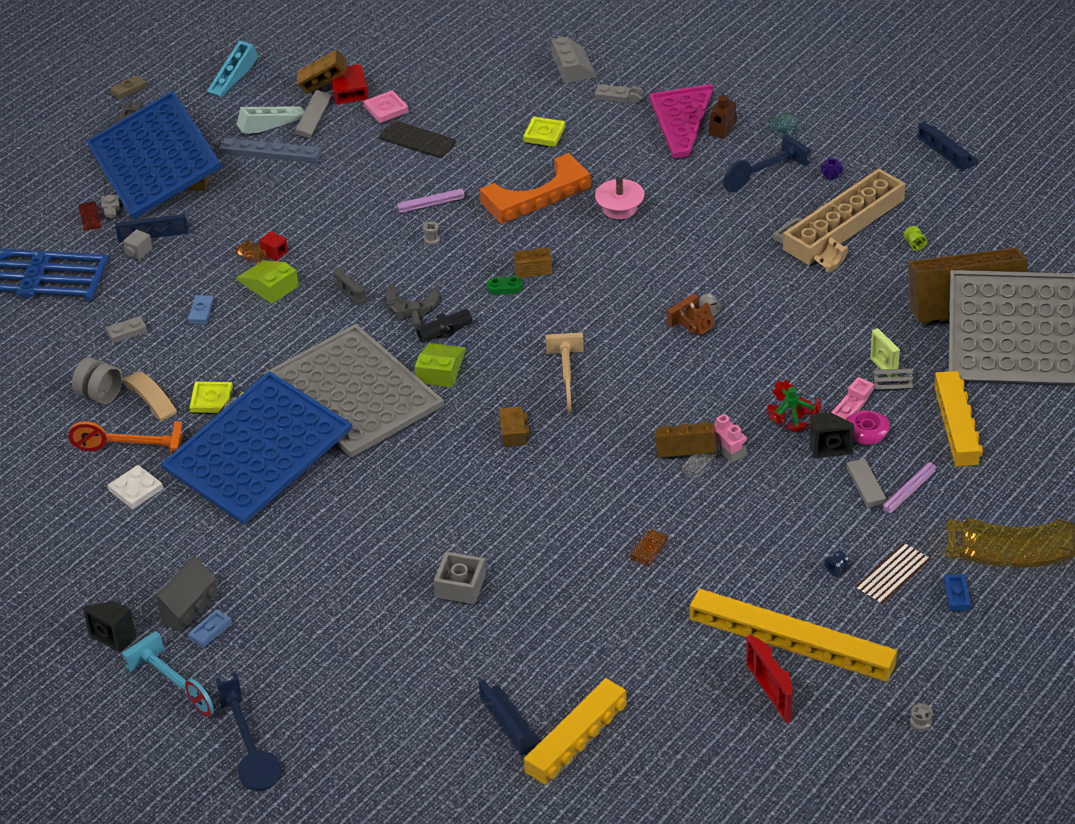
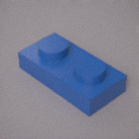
[944,574,971,611]

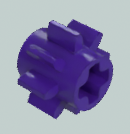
[821,158,843,180]

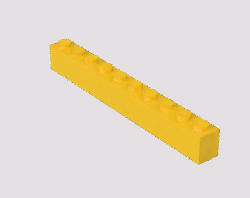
[690,589,897,682]

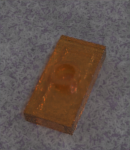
[630,529,668,566]

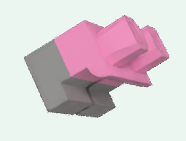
[714,414,747,463]

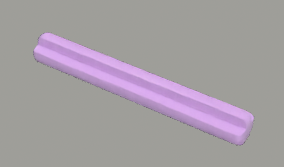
[397,189,465,213]
[883,462,936,514]

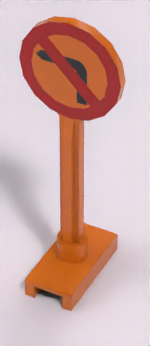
[68,421,183,455]

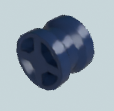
[824,550,850,576]

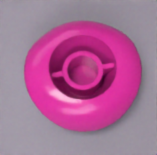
[846,410,890,445]

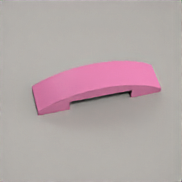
[827,377,874,420]

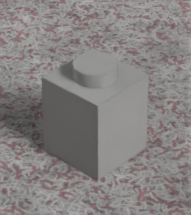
[123,229,153,260]

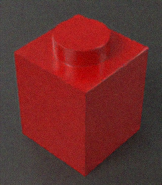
[259,231,288,261]

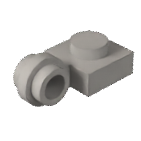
[101,195,120,220]

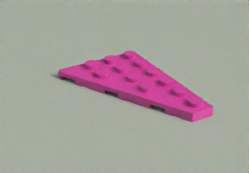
[649,84,713,159]

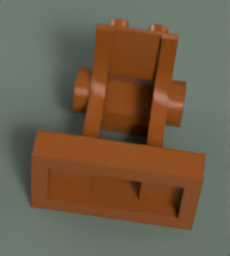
[667,293,715,335]

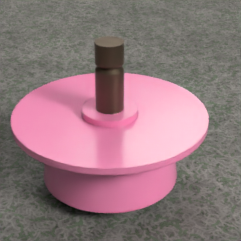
[595,177,644,219]

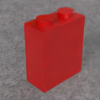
[330,64,368,105]

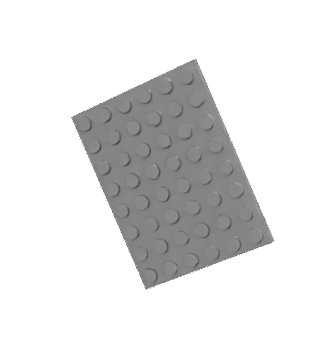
[948,270,1075,385]
[264,324,444,458]

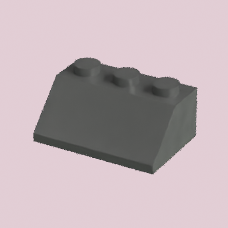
[156,556,218,632]

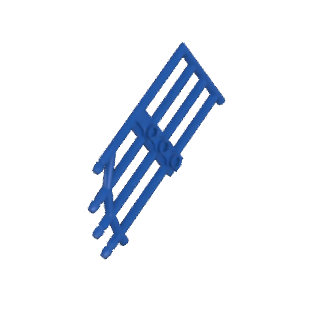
[0,248,109,302]

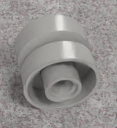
[72,357,122,405]

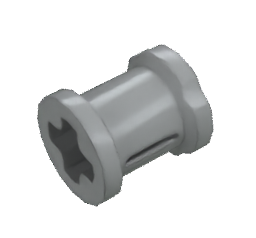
[423,221,440,245]

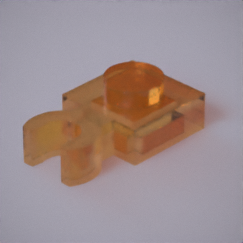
[235,240,267,263]

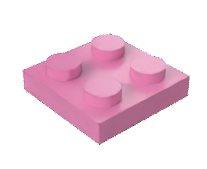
[363,90,409,123]

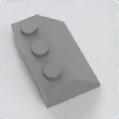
[551,37,596,83]

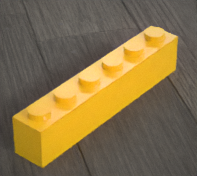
[934,371,983,467]
[524,678,627,785]

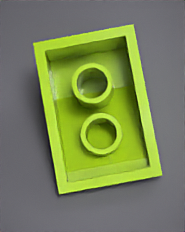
[236,260,299,304]
[415,343,466,387]

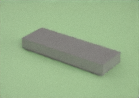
[846,458,886,508]

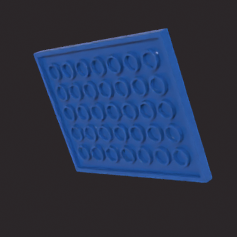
[86,90,223,219]
[161,371,353,525]

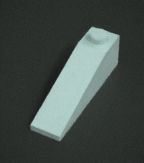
[236,107,304,134]

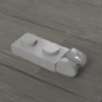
[595,84,643,103]

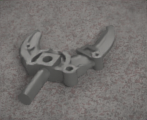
[386,283,439,329]

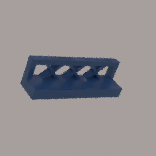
[918,121,978,171]
[115,214,188,243]
[479,680,540,756]

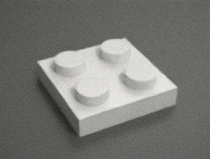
[107,465,163,509]

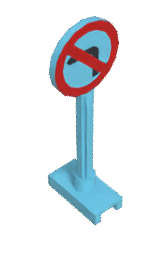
[122,631,214,717]

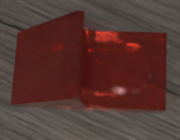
[78,201,101,231]

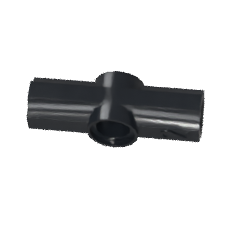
[416,309,472,343]

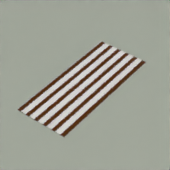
[855,543,931,603]

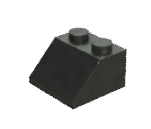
[810,412,854,458]
[82,601,137,653]

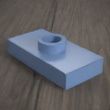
[188,295,214,325]
[187,609,232,648]

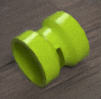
[903,226,927,251]

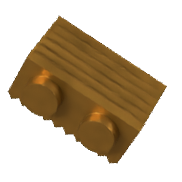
[514,247,552,278]
[499,406,530,447]

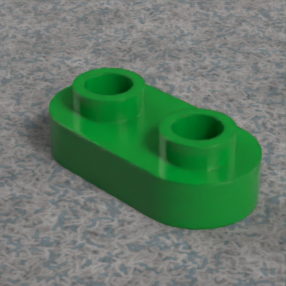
[486,276,523,295]

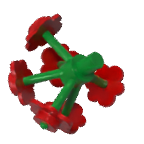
[766,380,822,432]

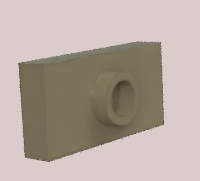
[110,75,147,99]

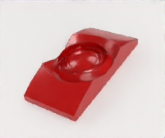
[746,635,792,724]

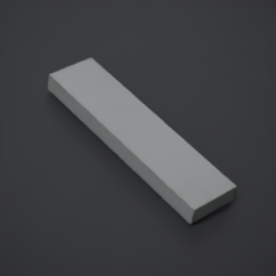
[295,90,332,139]

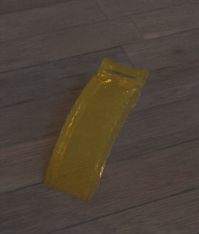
[945,518,1075,568]

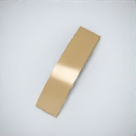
[122,371,177,422]

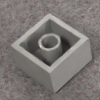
[434,551,486,604]

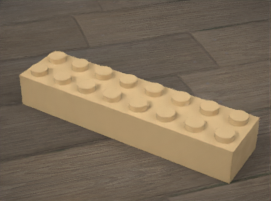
[783,168,906,265]

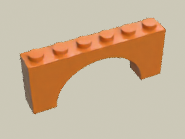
[480,153,591,224]

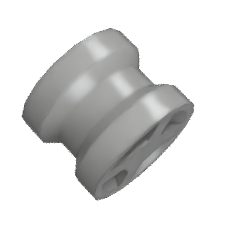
[698,293,721,316]
[910,704,933,731]

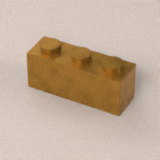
[297,50,346,94]
[654,422,718,458]

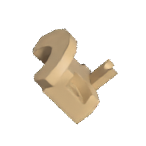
[814,237,848,273]

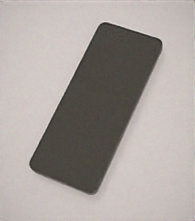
[379,120,456,158]

